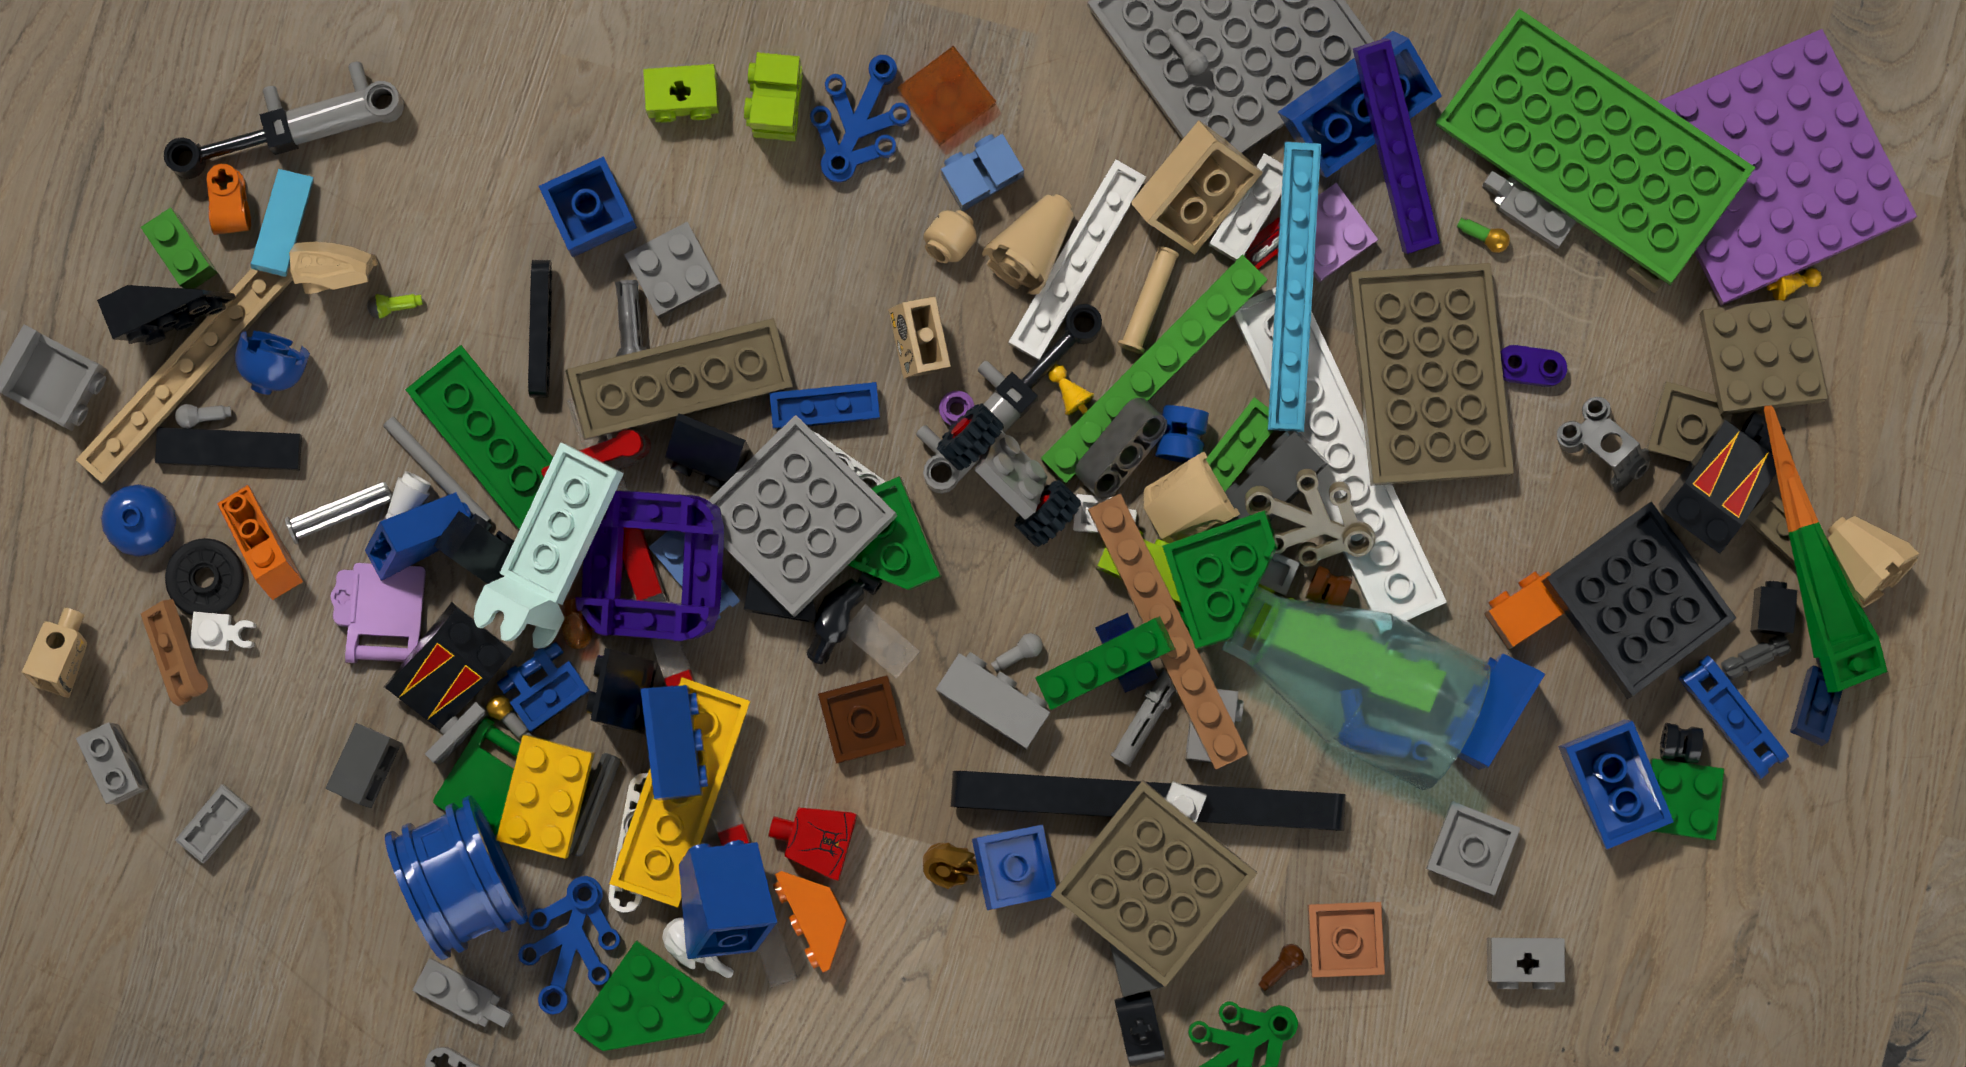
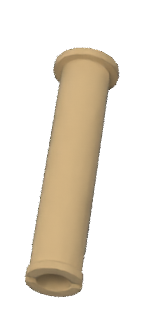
[1117,246,1179,354]

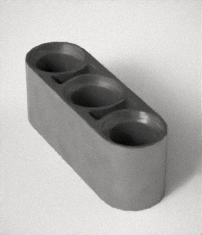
[1075,398,1167,499]

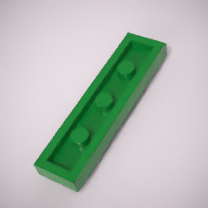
[1035,616,1175,710]

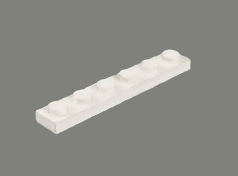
[1008,159,1146,361]

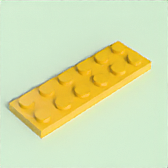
[609,678,751,908]

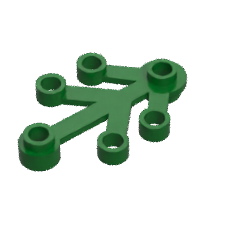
[1188,1001,1298,1067]

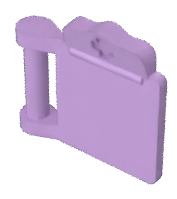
[330,563,426,663]

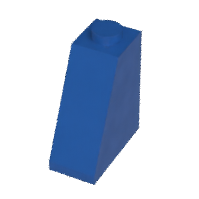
[365,492,472,581]

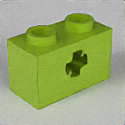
[643,64,719,123]

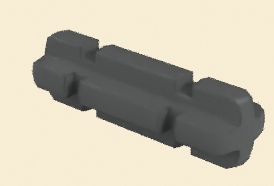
[1721,634,1791,680]

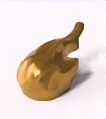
[922,842,979,889]

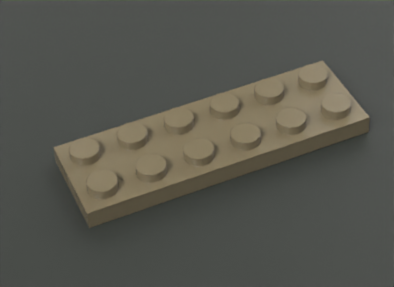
[565,318,793,440]

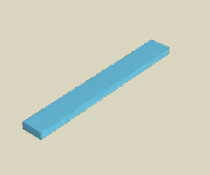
[1267,142,1321,432]

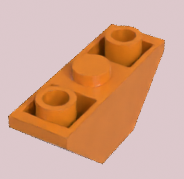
[772,871,847,972]

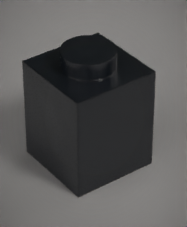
[1750,581,1798,636]

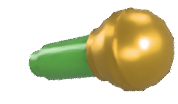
[1457,218,1510,253]

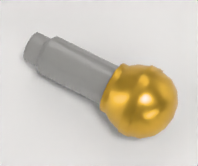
[486,695,532,740]

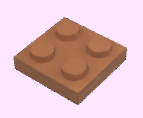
[1308,902,1385,978]

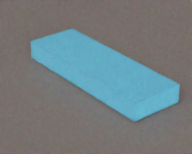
[251,169,314,277]

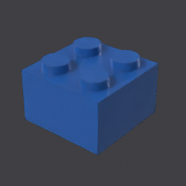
[539,156,637,257]

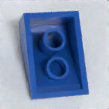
[1558,719,1674,849]

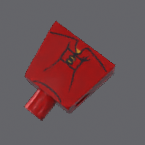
[768,807,857,881]

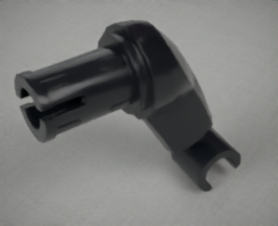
[807,572,882,665]

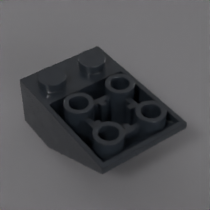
[97,285,236,345]
[586,648,658,734]

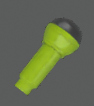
[367,294,423,319]

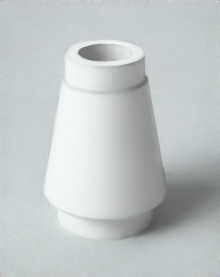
[385,471,431,519]

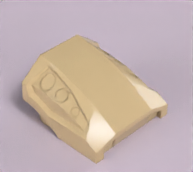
[289,242,378,294]
[1144,452,1240,543]

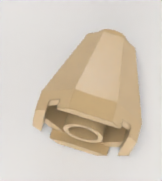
[1827,516,1919,608]

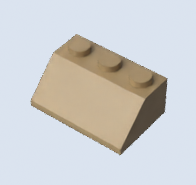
[1131,120,1263,255]

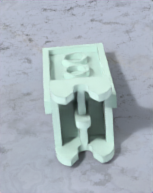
[474,442,624,649]

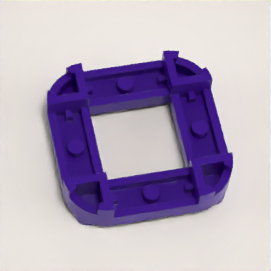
[576,491,724,641]

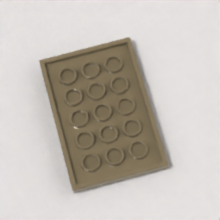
[1348,263,1514,486]

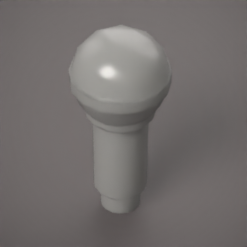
[1166,28,1208,75]
[175,404,232,429]
[991,633,1043,672]

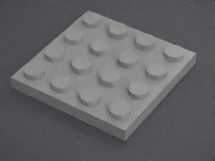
[708,415,897,617]

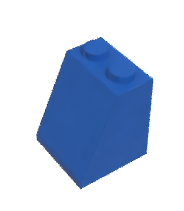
[679,840,777,959]

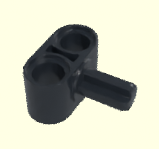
[1114,991,1165,1067]

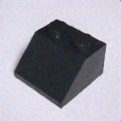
[665,413,750,489]

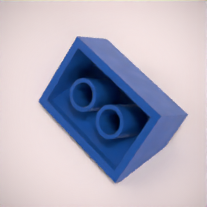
[1442,654,1545,770]
[641,685,708,801]

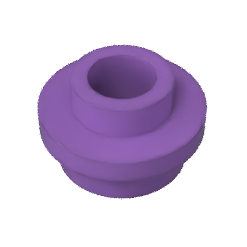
[939,391,975,425]

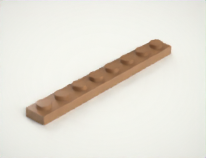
[1088,493,1248,770]

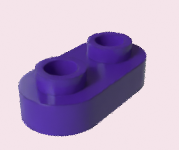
[1500,345,1567,387]

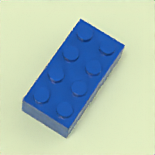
[1278,31,1442,178]

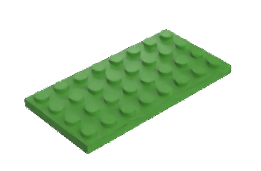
[1436,9,1755,286]

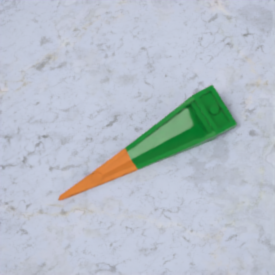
[1764,405,1888,692]

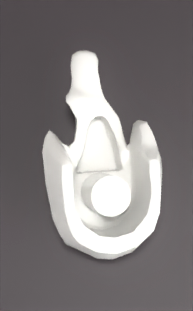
[662,917,734,978]

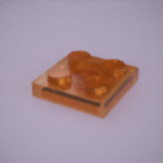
[897,46,996,146]

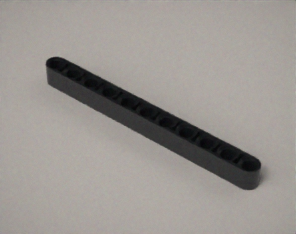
[950,771,1346,831]

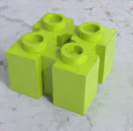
[744,52,803,141]

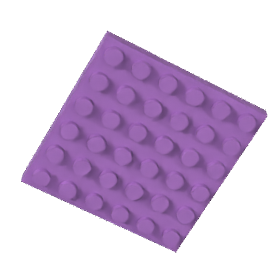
[1658,29,1917,306]

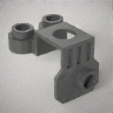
[1557,397,1651,493]

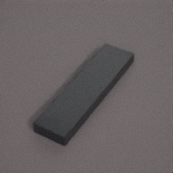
[155,427,302,471]

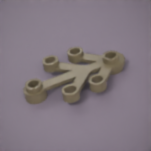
[1245,469,1376,567]

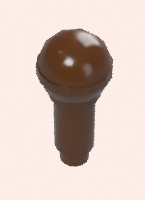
[1258,944,1304,991]

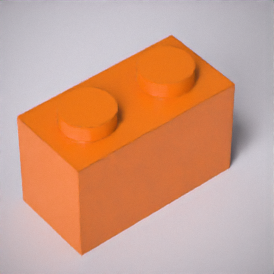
[1484,571,1564,649]

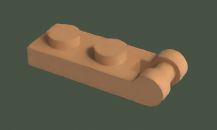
[140,599,208,706]

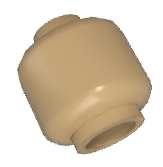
[924,210,977,263]

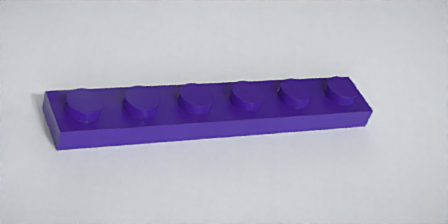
[1353,38,1440,254]

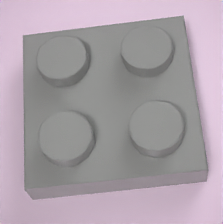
[624,222,721,319]
[1425,801,1520,896]

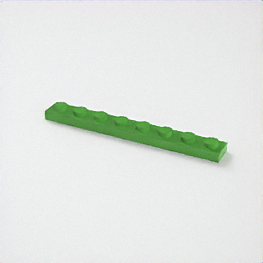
[1041,254,1268,484]

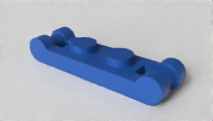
[1679,655,1789,780]

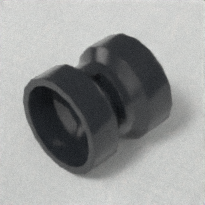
[1741,411,1786,454]
[1660,723,1704,763]

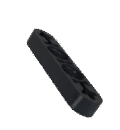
[528,260,552,398]

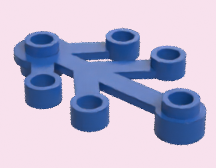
[810,55,911,182]
[518,876,621,1014]

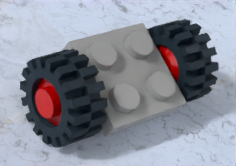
[937,403,1081,547]

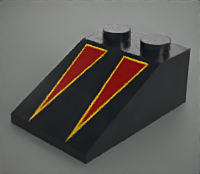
[1658,419,1776,554]
[384,602,513,730]

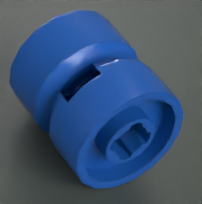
[1156,405,1209,463]

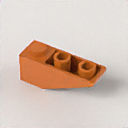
[217,485,303,600]

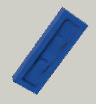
[770,382,880,430]

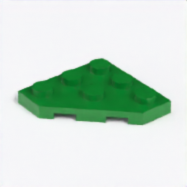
[848,476,942,590]
[1163,510,1278,650]
[573,940,726,1051]

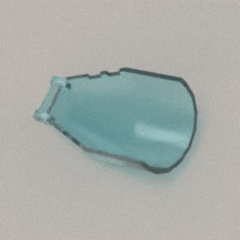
[1222,587,1491,790]

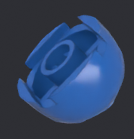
[235,331,310,395]
[101,484,176,557]

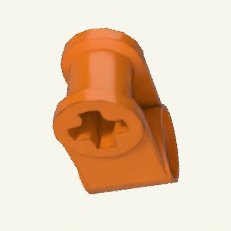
[207,164,251,235]

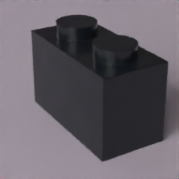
[434,511,514,584]

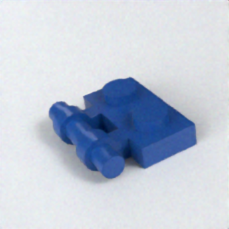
[497,641,591,732]

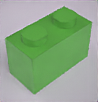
[141,207,218,289]

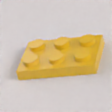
[496,735,595,859]

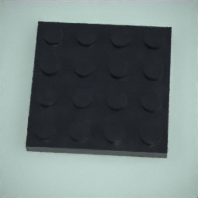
[1541,501,1736,699]

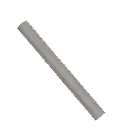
[383,417,491,522]

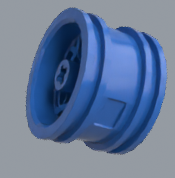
[385,795,528,960]

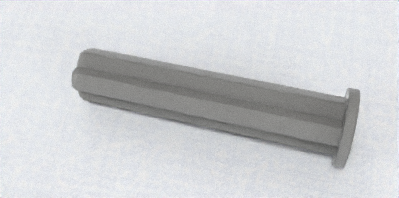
[285,482,392,544]

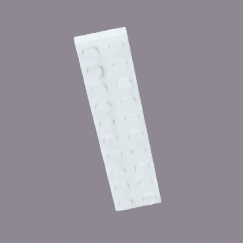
[1234,287,1447,633]

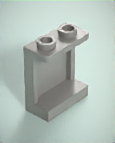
[0,324,107,431]

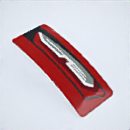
[1244,217,1280,269]

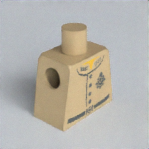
[22,608,87,698]

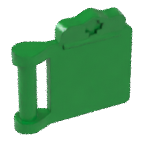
[433,717,521,835]

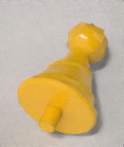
[1766,268,1822,301]
[1048,364,1094,415]

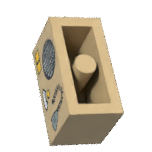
[888,297,951,379]

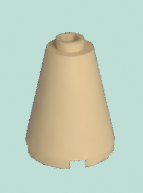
[982,194,1074,295]

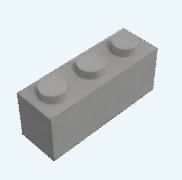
[936,652,1050,750]

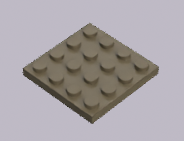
[1051,780,1257,987]

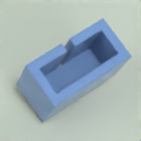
[941,133,1024,212]

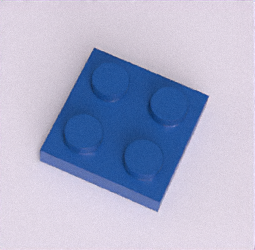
[972,824,1056,910]

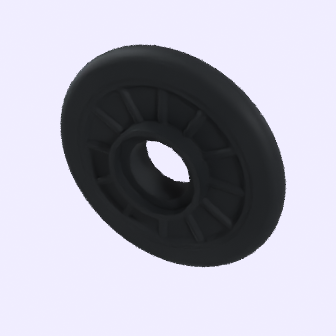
[165,538,244,615]

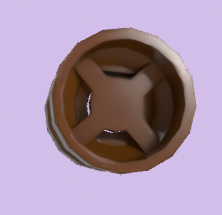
[1305,565,1352,612]

